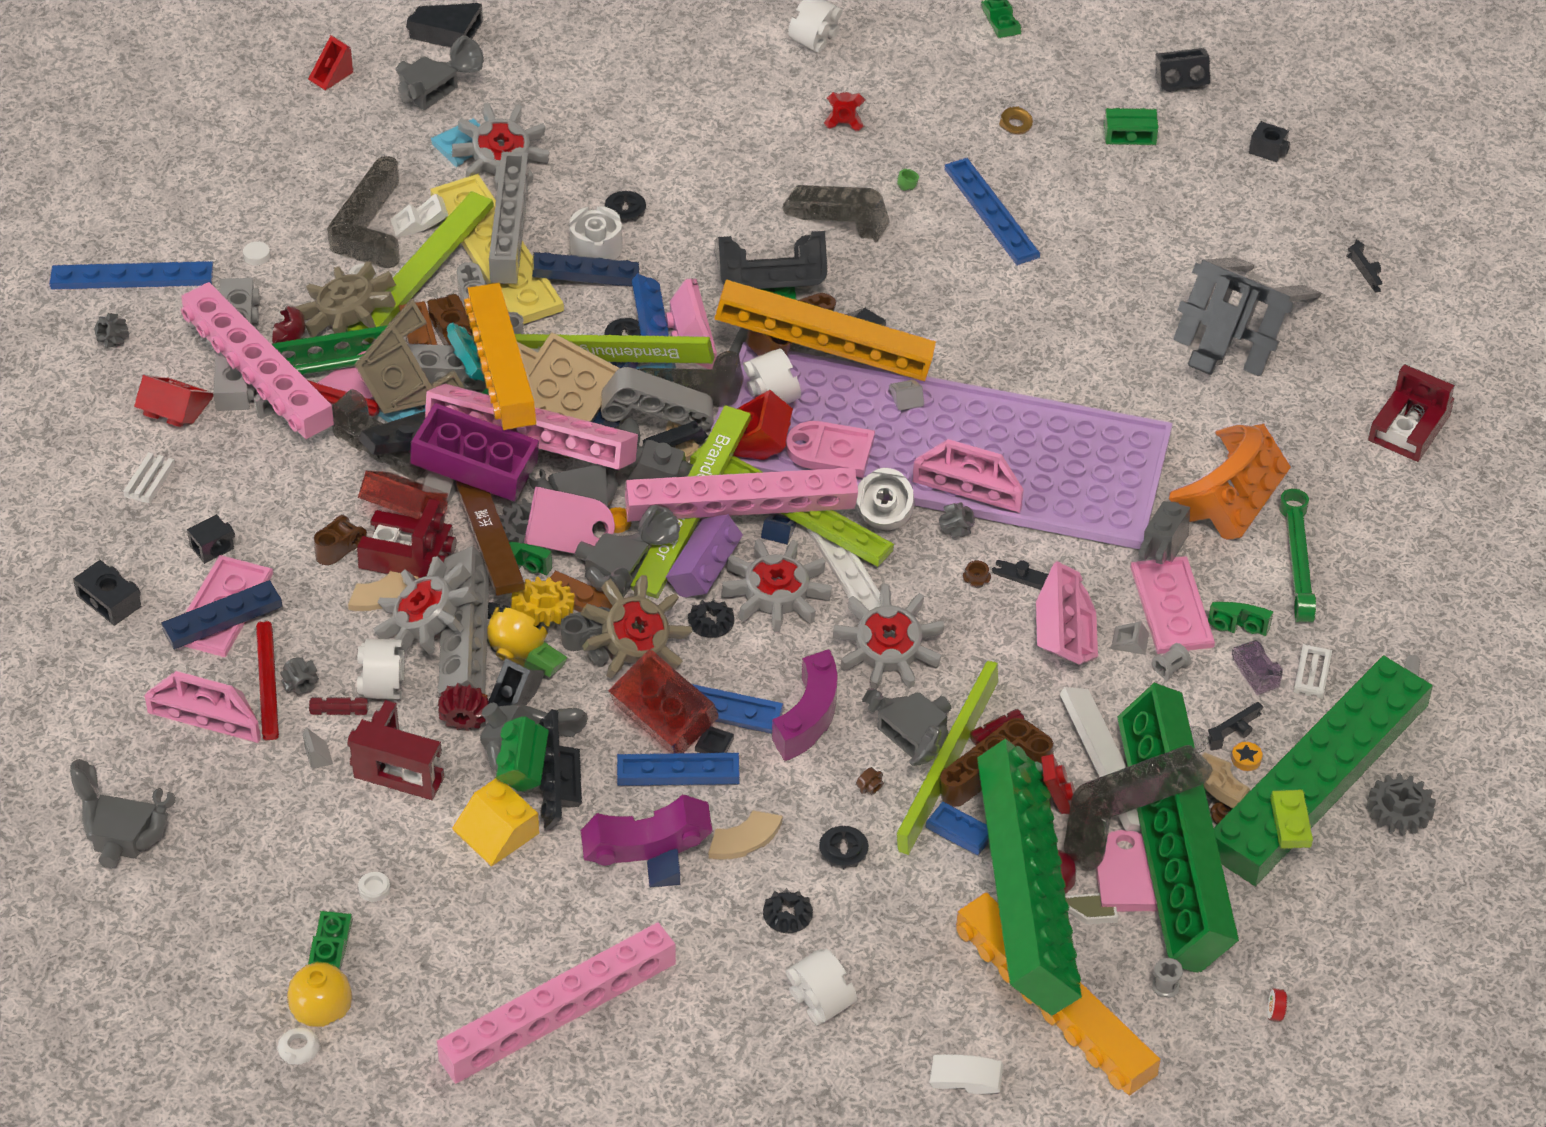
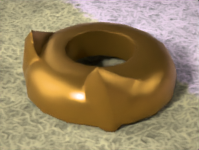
[999,106,1033,135]

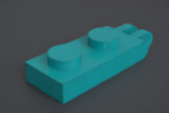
[447,323,485,382]

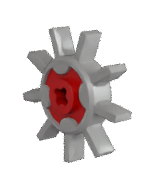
[452,102,550,191]
[721,538,832,632]
[373,556,478,655]
[833,584,944,689]

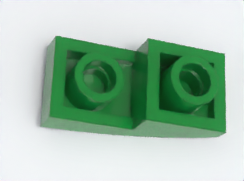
[981,0,1022,39]
[509,542,553,576]
[1208,602,1274,636]
[308,911,353,970]

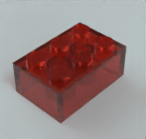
[608,649,719,753]

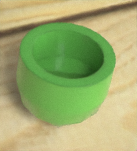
[897,169,919,191]

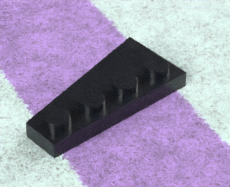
[359,411,425,455]

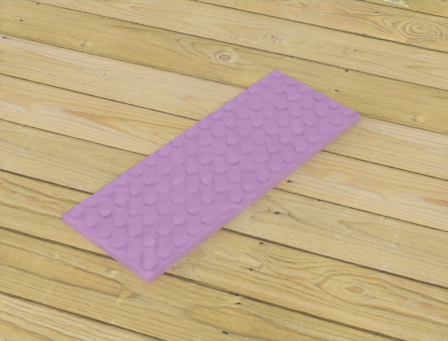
[710,342,1173,549]

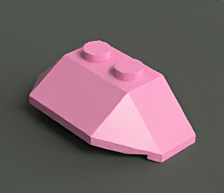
[666,279,717,371]
[913,439,1024,513]
[1036,561,1098,665]
[145,671,261,743]

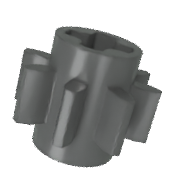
[94,313,129,347]
[939,502,975,538]
[280,657,319,694]

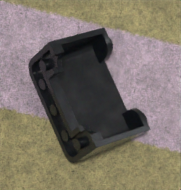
[714,231,828,289]

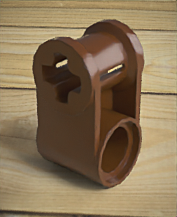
[314,514,367,565]

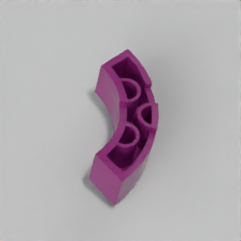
[772,649,838,762]
[581,794,713,866]

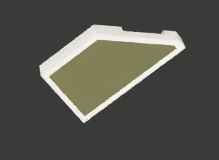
[1065,893,1118,925]

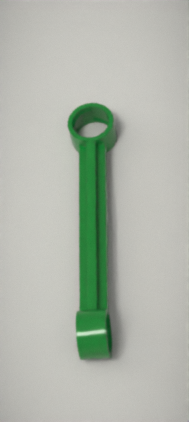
[1279,488,1316,622]

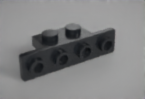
[539,709,582,830]

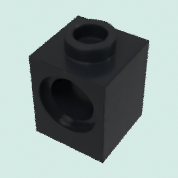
[1249,121,1291,163]
[187,514,235,564]

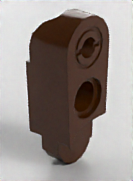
[427,294,473,345]

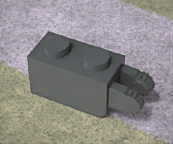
[1138,501,1190,564]

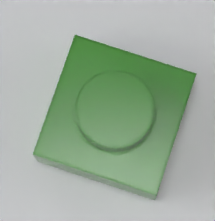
[526,642,568,678]

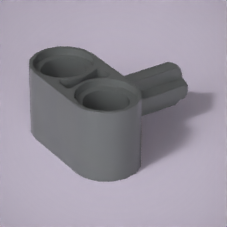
[561,607,610,666]

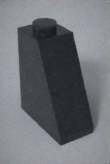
[406,3,483,48]

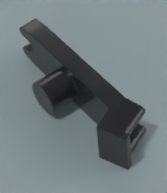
[1346,239,1383,293]
[643,420,708,449]
[992,560,1048,590]
[1206,702,1264,751]

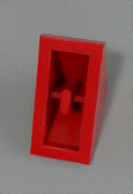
[308,35,354,91]

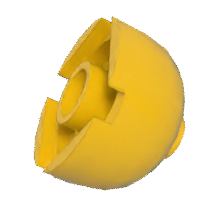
[487,607,548,661]
[287,962,352,1027]

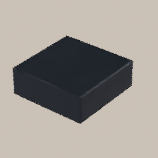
[695,725,734,753]

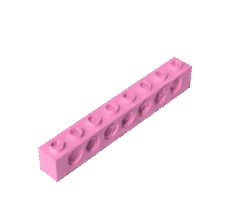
[181,282,334,439]
[425,384,638,470]
[625,468,858,522]
[437,922,676,1084]

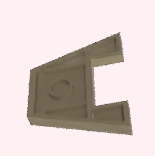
[354,299,465,414]

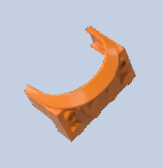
[1169,424,1291,540]

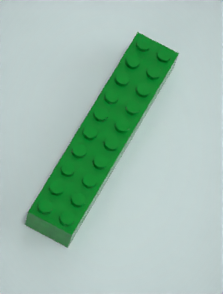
[1214,655,1433,887]
[1117,682,1239,973]
[977,738,1082,1016]

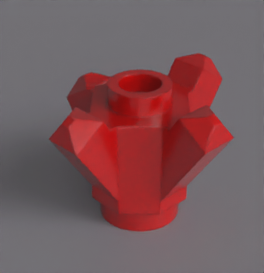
[824,92,865,131]

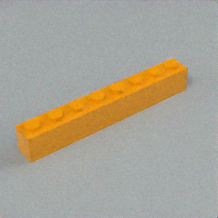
[714,279,936,381]
[464,282,537,430]
[956,892,1161,1096]

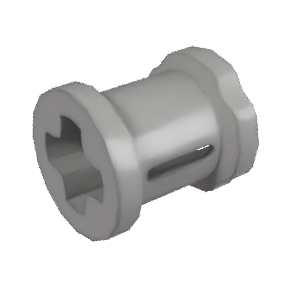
[1152,643,1191,680]
[1152,958,1183,998]

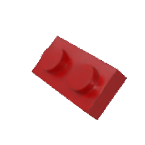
[1041,754,1076,814]

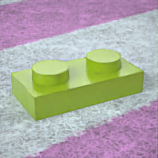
[1271,790,1313,849]

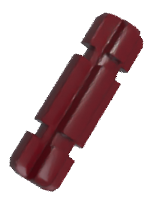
[309,697,369,715]
[970,709,1025,745]

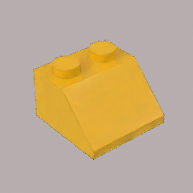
[452,778,539,867]

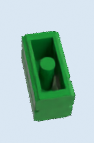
[1104,108,1159,145]
[496,716,548,792]

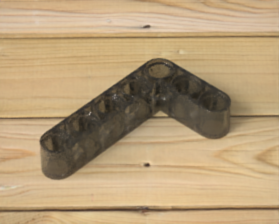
[327,156,400,269]
[1064,745,1213,871]

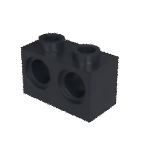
[1155,47,1211,92]

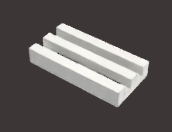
[123,452,175,504]
[1293,644,1332,699]

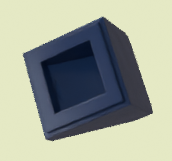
[761,513,797,545]
[647,849,680,888]

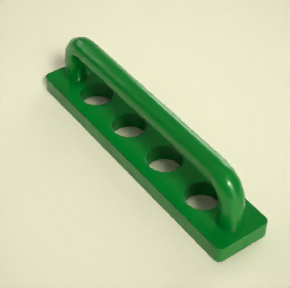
[271,325,388,375]

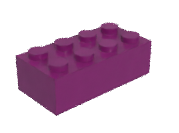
[411,403,539,502]

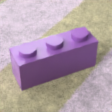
[666,514,743,597]

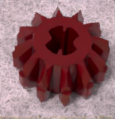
[438,683,489,731]

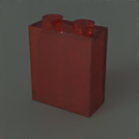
[357,470,448,519]

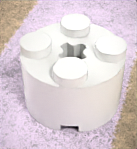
[788,0,843,53]
[569,206,623,260]
[743,349,801,404]
[857,468,915,530]
[357,639,405,699]
[786,948,857,1026]

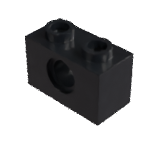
[73,560,141,626]

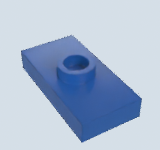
[926,801,989,856]

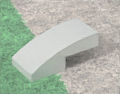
[391,194,448,237]
[930,1055,1003,1094]

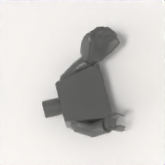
[396,36,484,111]
[618,418,693,480]
[529,464,619,531]
[575,505,680,597]
[862,688,952,766]
[480,703,588,793]
[70,759,176,868]

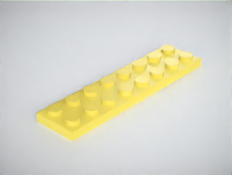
[430,174,564,324]

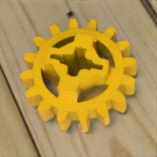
[511,577,575,626]

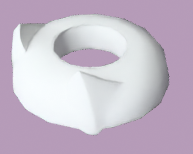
[277,1028,321,1064]

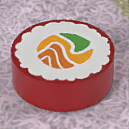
[1267,988,1287,1022]

